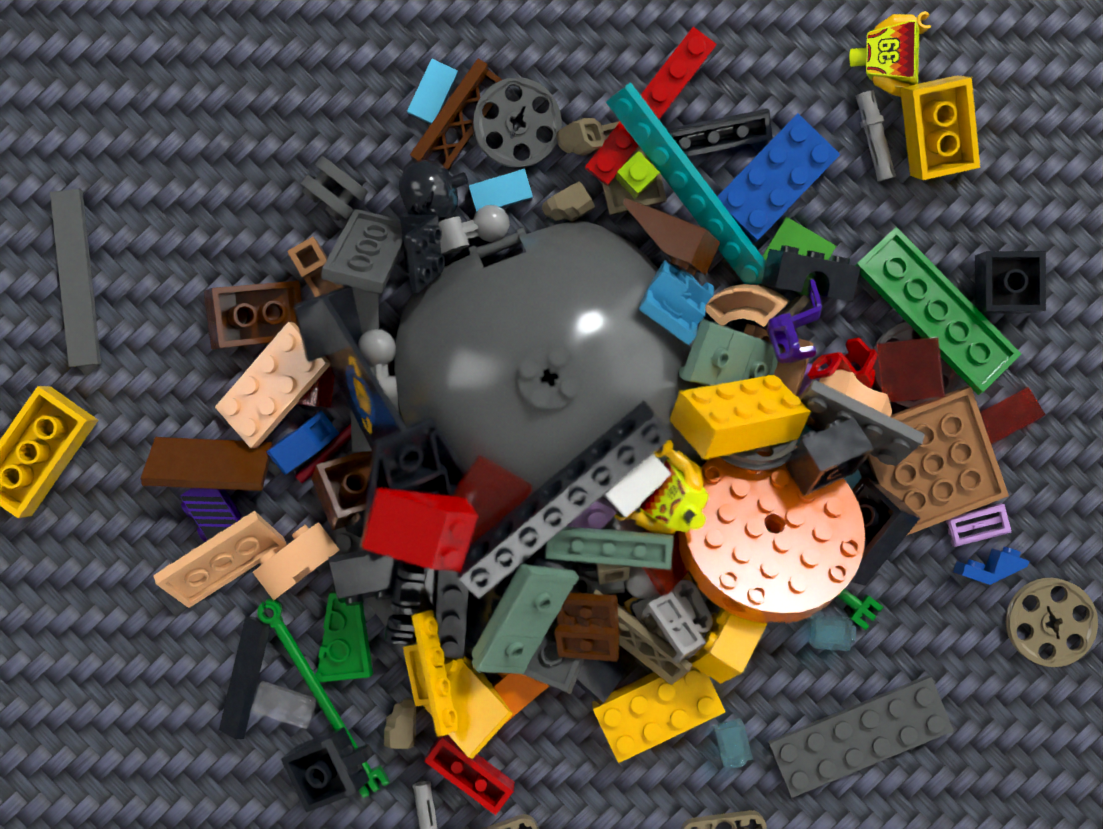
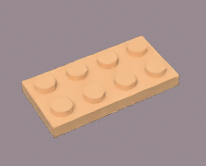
[215,322,331,448]
[153,511,287,608]

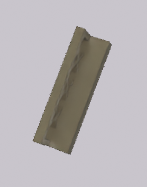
[592,589,692,685]

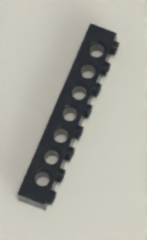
[456,401,673,598]

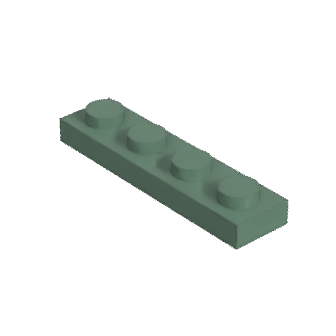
[546,526,673,569]

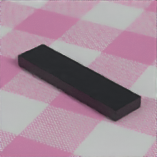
[219,616,270,739]

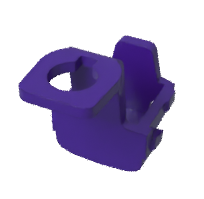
[767,279,822,363]

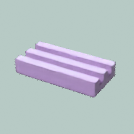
[946,503,1011,547]

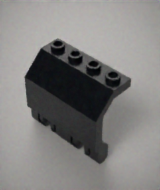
[384,534,520,673]

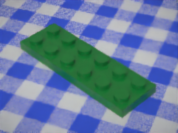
[855,227,1021,395]

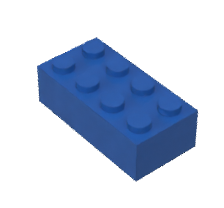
[717,113,841,244]

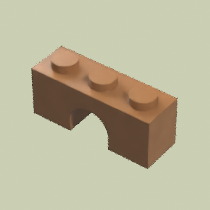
[287,237,344,297]

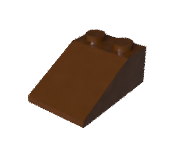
[623,198,720,276]
[204,281,302,349]
[311,451,372,531]

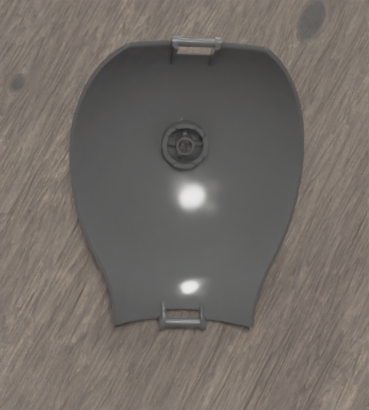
[395,220,706,585]

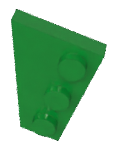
[315,591,373,682]

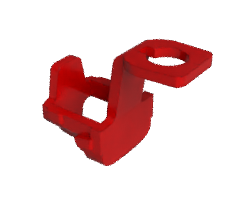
[807,338,878,389]

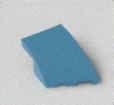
[639,261,714,345]

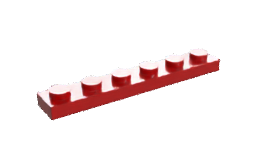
[585,26,717,186]

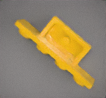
[403,610,458,737]

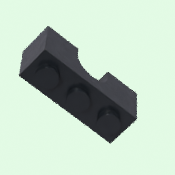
[762,245,860,302]

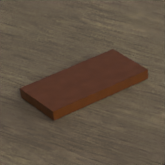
[140,437,272,491]

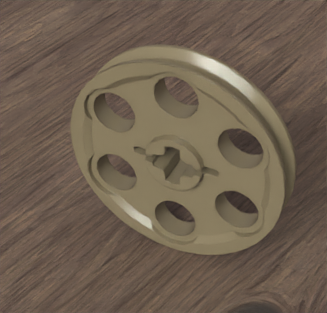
[1006,578,1098,667]

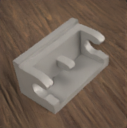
[642,591,706,665]

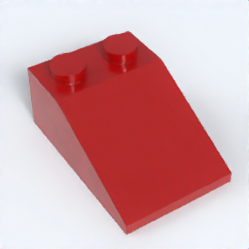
[361,488,478,572]

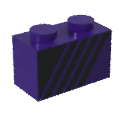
[180,488,243,542]

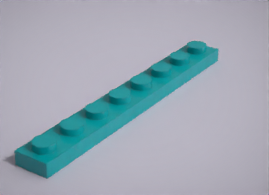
[606,82,766,285]

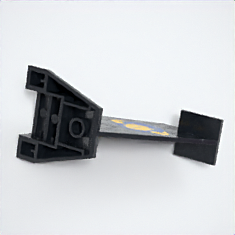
[293,286,481,562]

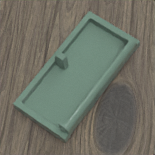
[679,319,783,386]
[471,564,579,674]

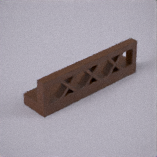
[410,58,502,170]

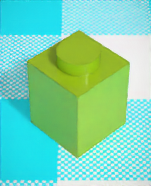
[615,151,660,199]

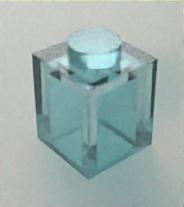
[809,615,856,651]
[712,718,753,768]

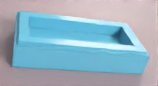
[407,59,459,124]
[469,169,533,212]

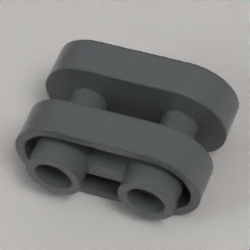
[300,156,368,221]

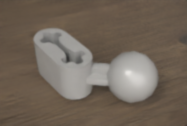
[438,205,510,256]
[357,329,399,414]
[624,566,713,636]

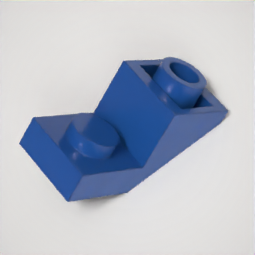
[266,410,339,475]
[953,546,1029,585]

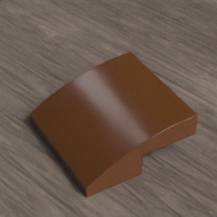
[555,593,619,661]

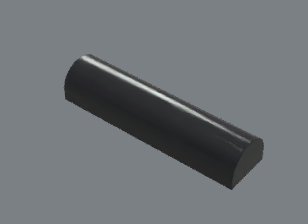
[666,108,773,157]

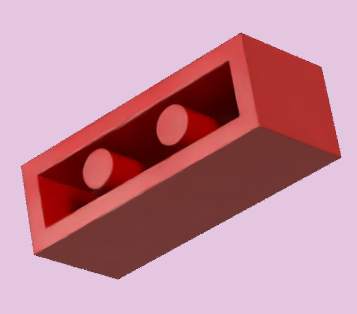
[424,734,515,815]

